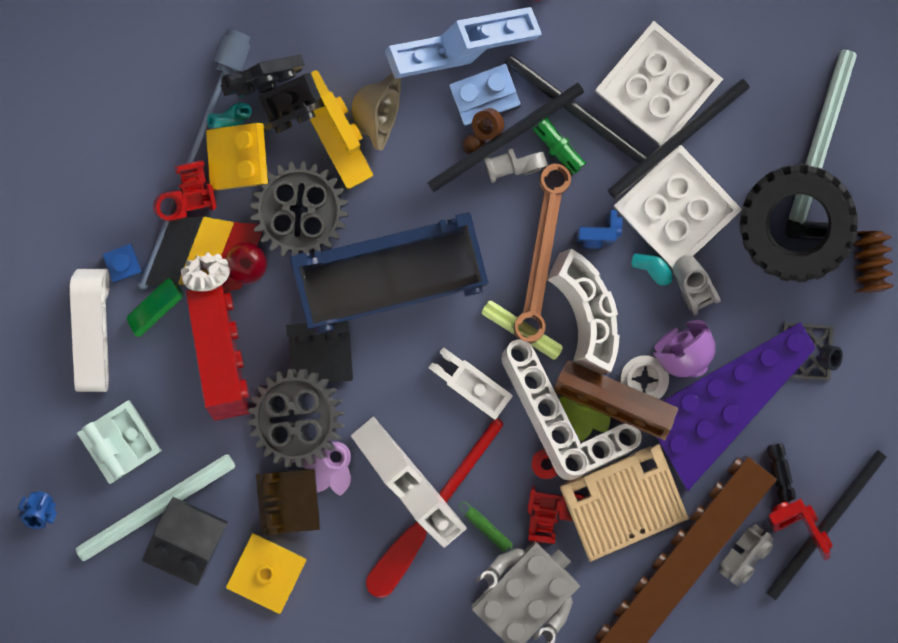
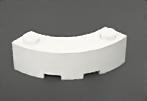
[547,248,620,374]

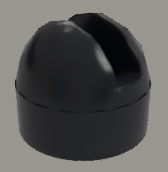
[816,345,843,370]

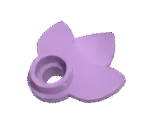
[303,442,351,496]

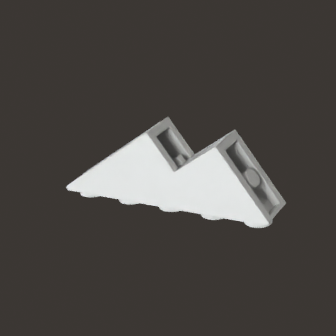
[351,416,467,548]

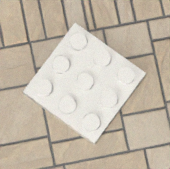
[595,21,723,146]
[613,145,742,270]

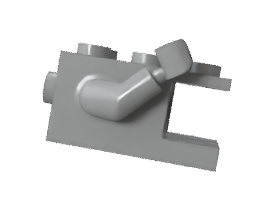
[471,541,580,643]

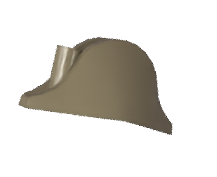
[352,73,402,151]

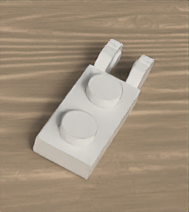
[428,347,513,420]

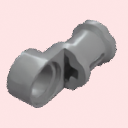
[484,149,548,183]

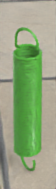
[459,502,514,553]

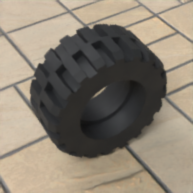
[739,164,858,283]

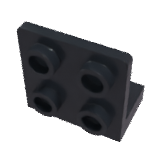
[286,321,353,383]

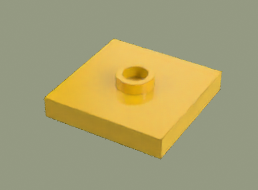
[226,533,307,614]

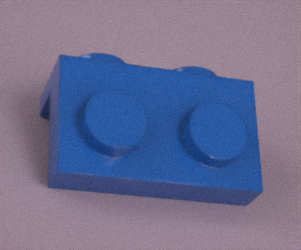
[576,210,622,249]

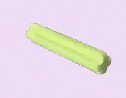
[481,300,563,359]

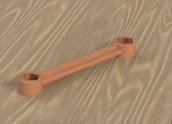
[514,164,571,344]

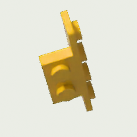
[310,70,373,189]

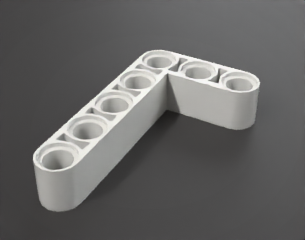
[501,339,642,481]

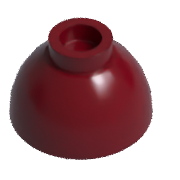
[226,242,268,284]

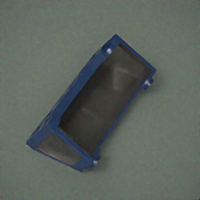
[290,212,489,334]

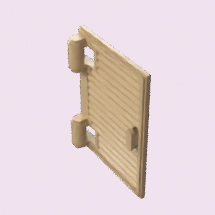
[560,444,689,562]

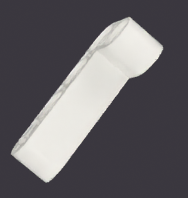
[70,269,109,392]

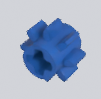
[18,491,57,529]

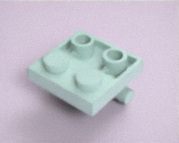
[77,400,162,484]

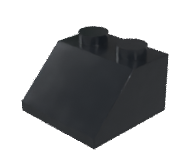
[142,497,228,586]

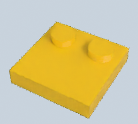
[206,123,268,191]

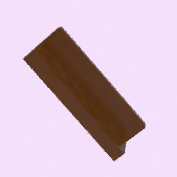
[554,360,678,440]

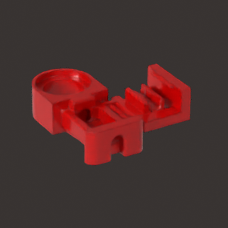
[153,160,217,221]
[527,486,586,544]

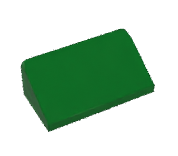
[126,278,184,337]

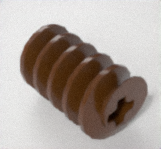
[853,231,894,293]

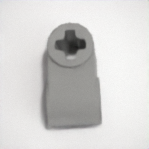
[673,256,721,316]

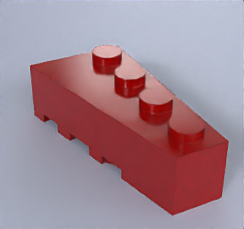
[186,285,250,421]

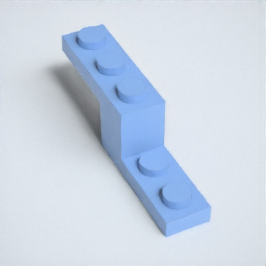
[385,7,542,79]

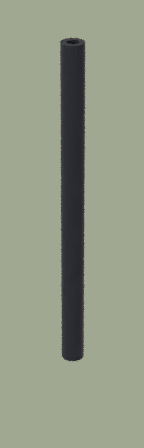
[504,54,648,164]
[608,79,750,199]
[427,82,584,192]
[767,450,887,600]

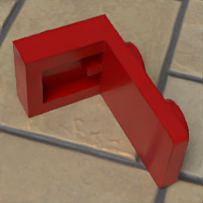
[768,499,833,561]

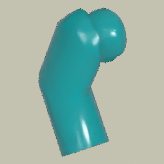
[207,102,252,129]
[632,253,673,286]

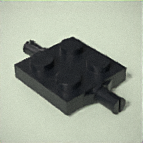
[220,54,305,98]

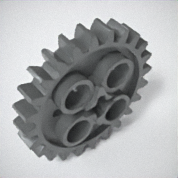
[250,161,349,257]
[247,369,345,467]

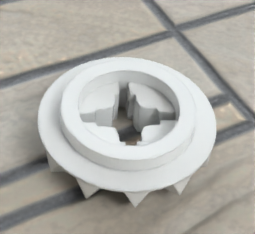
[181,252,230,291]
[620,356,669,399]

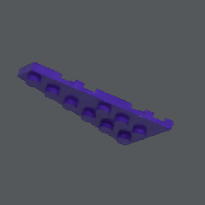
[657,322,816,491]

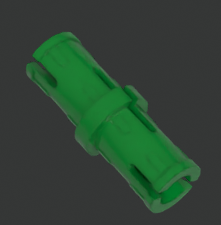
[533,118,587,176]

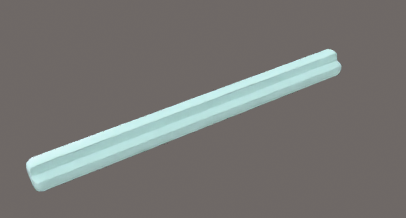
[789,50,857,223]
[75,454,235,561]

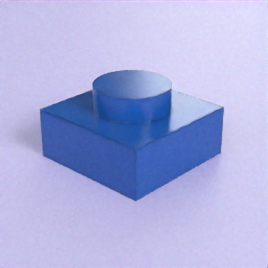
[102,244,143,283]

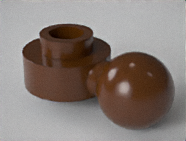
[462,108,504,155]

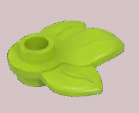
[550,396,611,442]

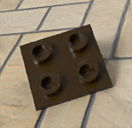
[256,469,320,535]

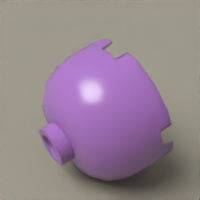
[653,320,716,378]

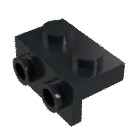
[259,72,324,134]

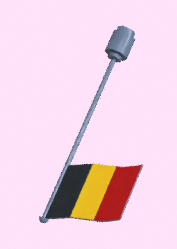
[137,28,263,291]

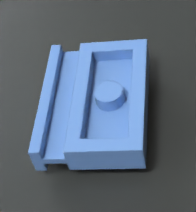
[449,64,521,127]

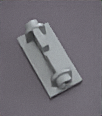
[718,524,774,587]

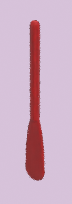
[366,418,503,598]

